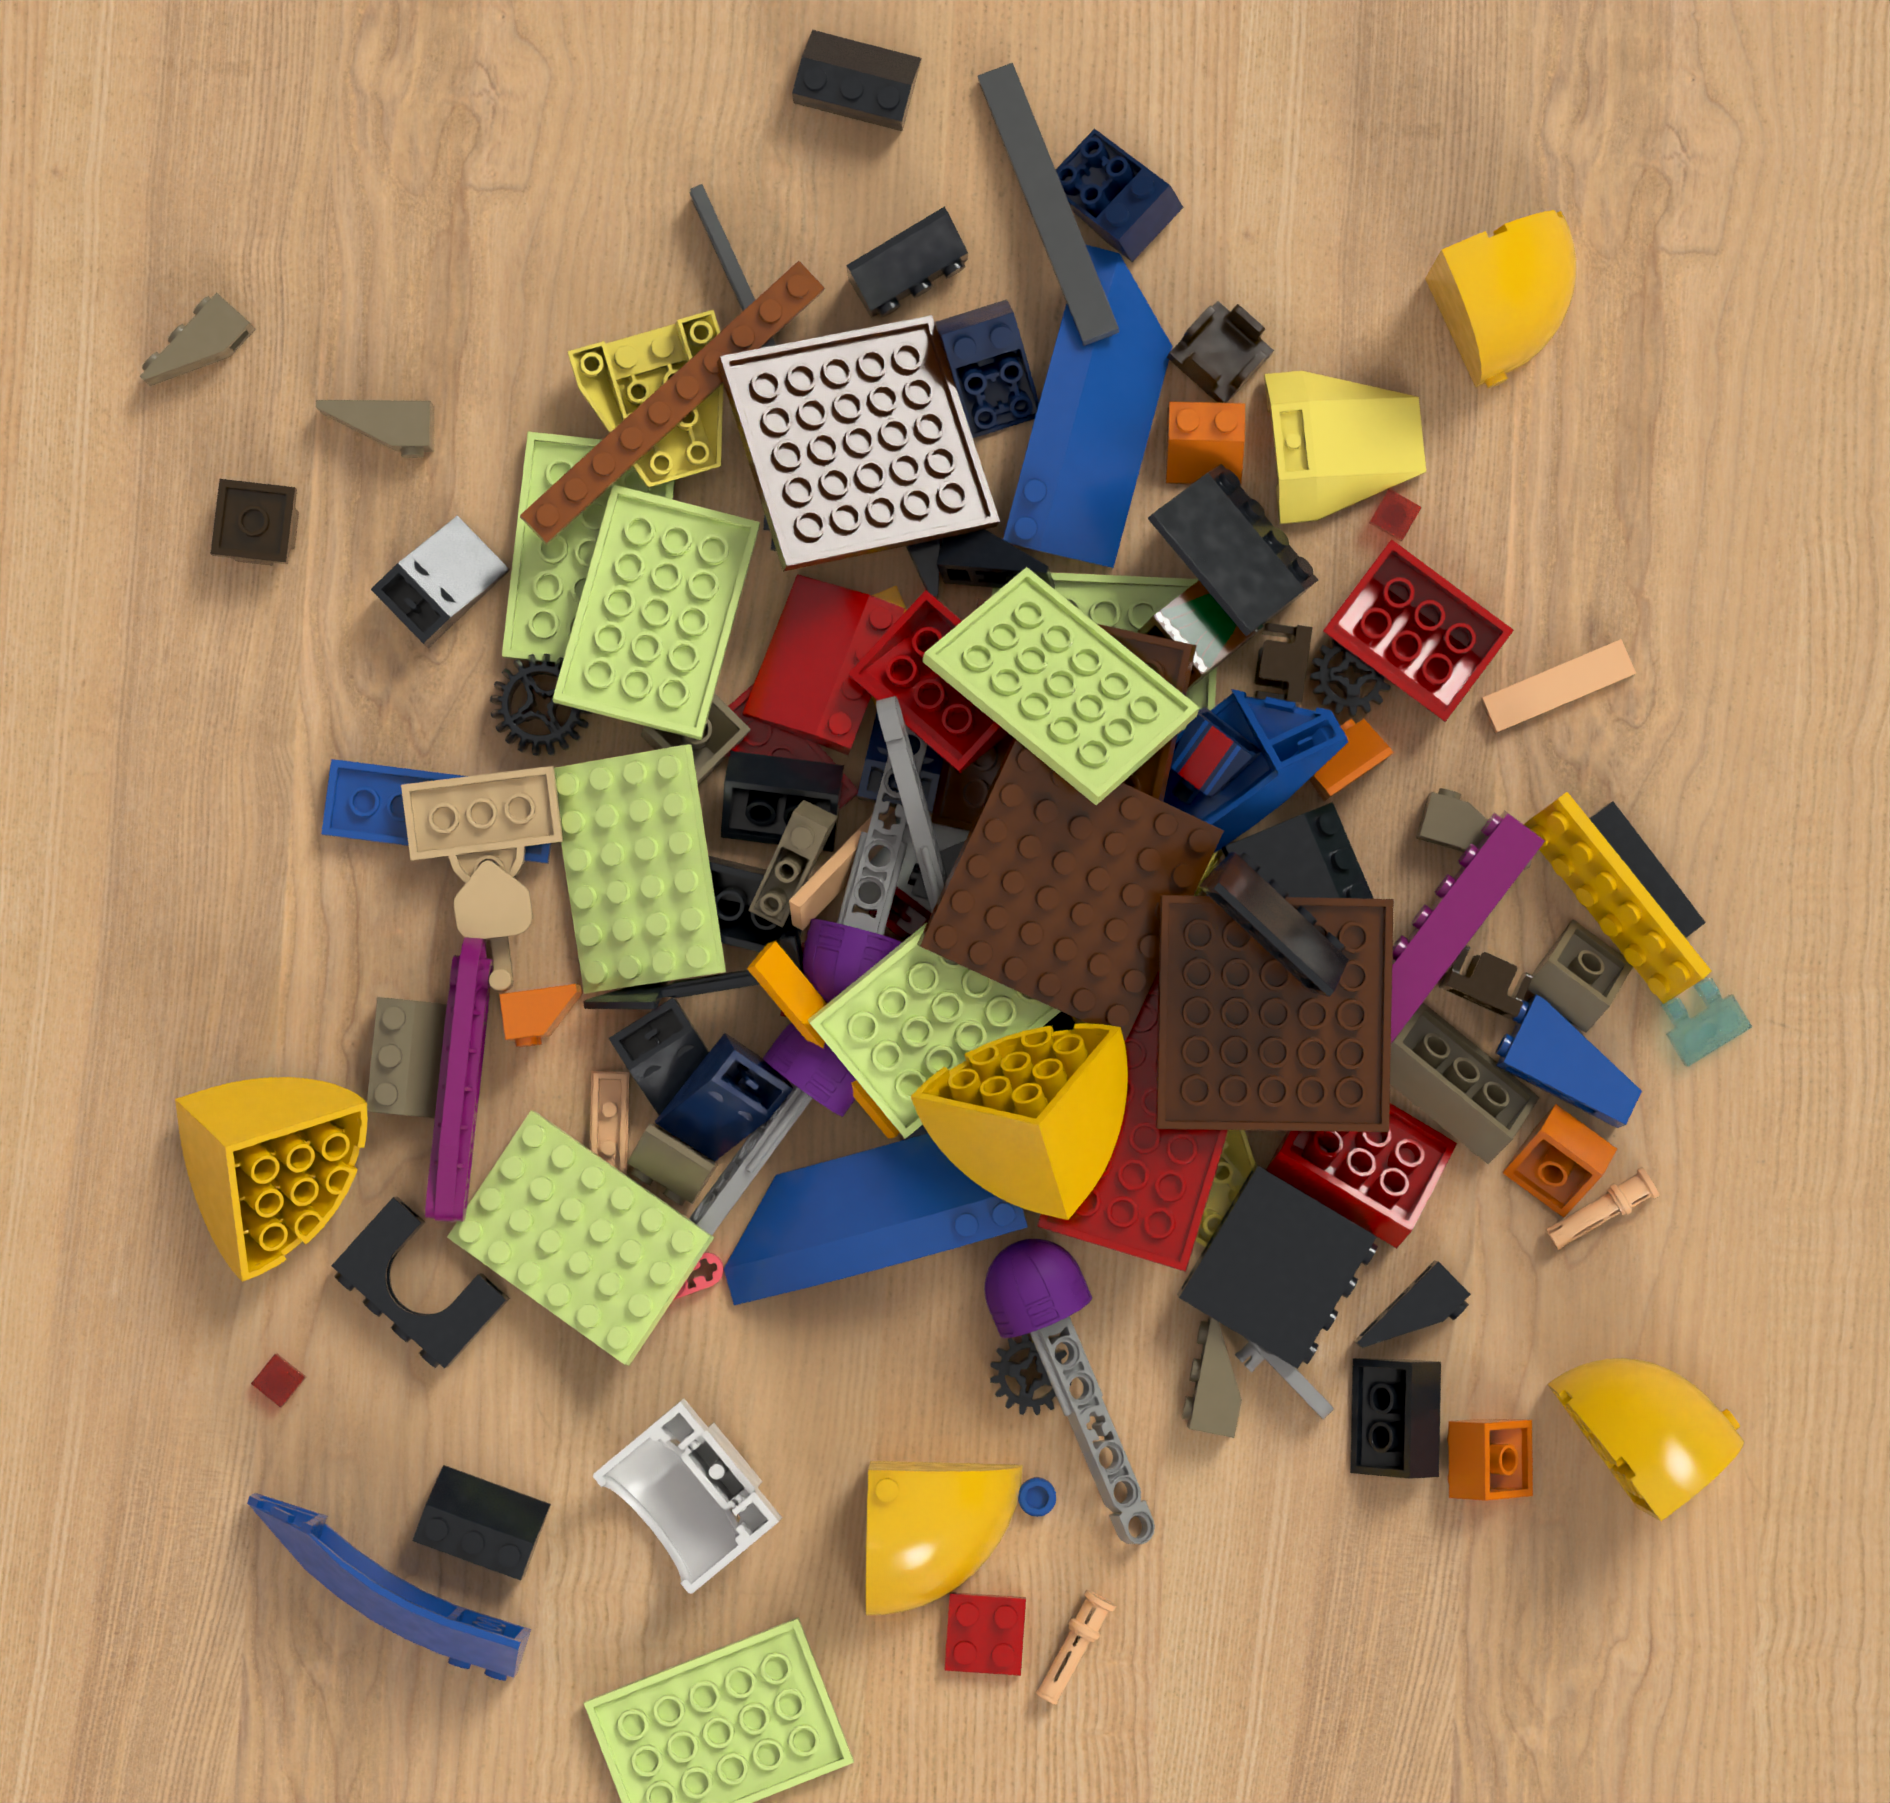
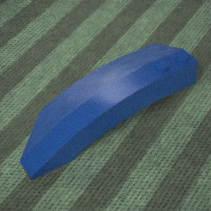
[1003,244,1173,568]
[1163,689,1348,853]
[724,1133,1028,1305]
[247,1493,531,1681]

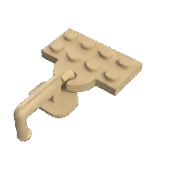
[401,766,563,992]

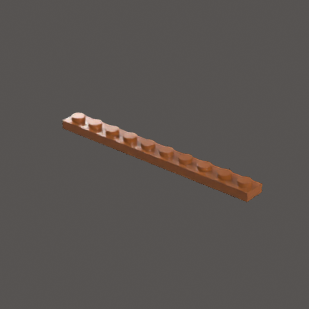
[520,261,825,545]

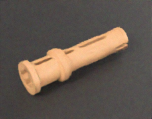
[1546,1167,1660,1250]
[1036,1589,1116,1705]

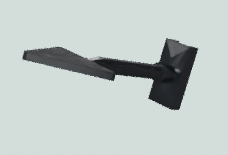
[583,928,804,1009]

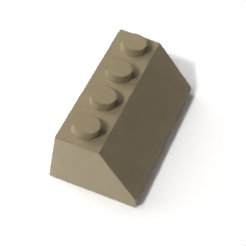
[1390,1003,1540,1164]

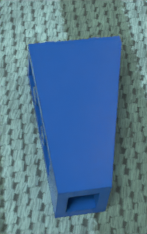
[1496,994,1642,1128]

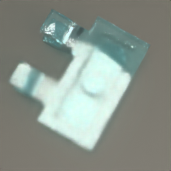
[1661,977,1752,1067]

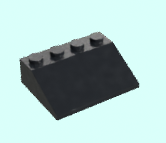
[1148,464,1318,636]
[1222,802,1374,899]
[1199,852,1349,997]

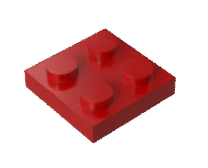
[945,1592,1026,1676]

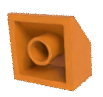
[1166,402,1245,485]
[1309,718,1394,801]
[499,984,583,1048]
[1503,1104,1617,1218]
[1447,1419,1533,1501]

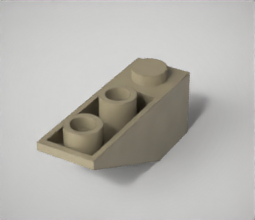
[140,293,256,386]
[748,800,838,928]
[1182,1316,1242,1438]

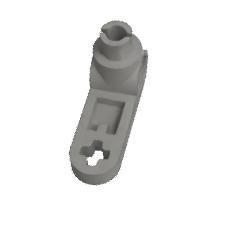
[1235,1337,1334,1420]

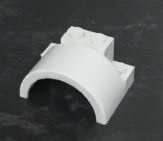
[593,1399,782,1594]

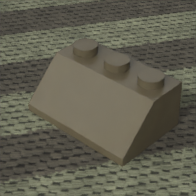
[367,997,447,1118]

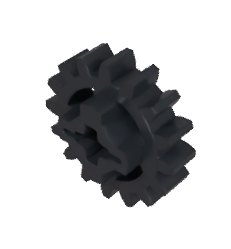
[1309,639,1391,717]
[990,1334,1072,1415]

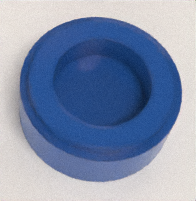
[1018,1477,1056,1517]

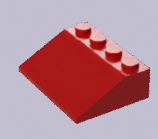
[1323,539,1514,722]
[742,574,905,755]
[848,590,1009,773]
[1266,1103,1458,1249]

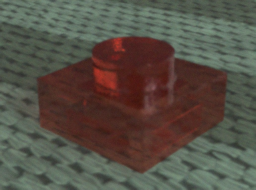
[1369,489,1422,542]
[251,1353,306,1408]

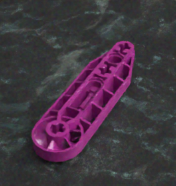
[425,937,493,1223]

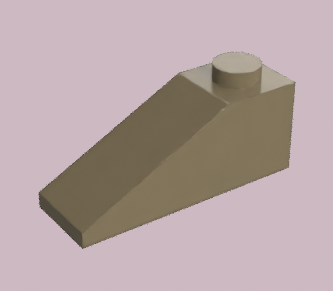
[316,400,434,458]
[1416,788,1532,870]

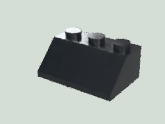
[792,30,922,132]
[846,206,968,318]
[721,751,844,852]
[708,855,808,952]
[1350,1358,1441,1479]
[413,1465,551,1581]

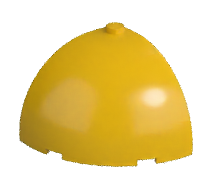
[1425,210,1576,388]
[911,1023,1128,1220]
[175,1077,368,1282]
[1547,1358,1744,1521]
[866,1461,1023,1615]

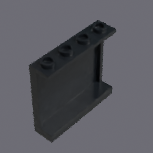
[1177,1163,1378,1369]

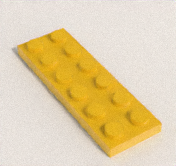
[1524,792,1712,1004]

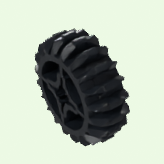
[490,654,593,756]

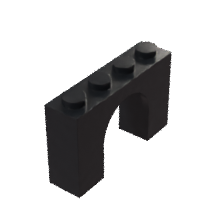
[331,1197,510,1369]

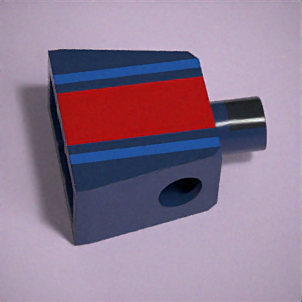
[1171,707,1262,804]

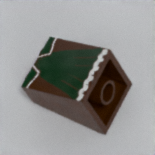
[1137,580,1264,691]

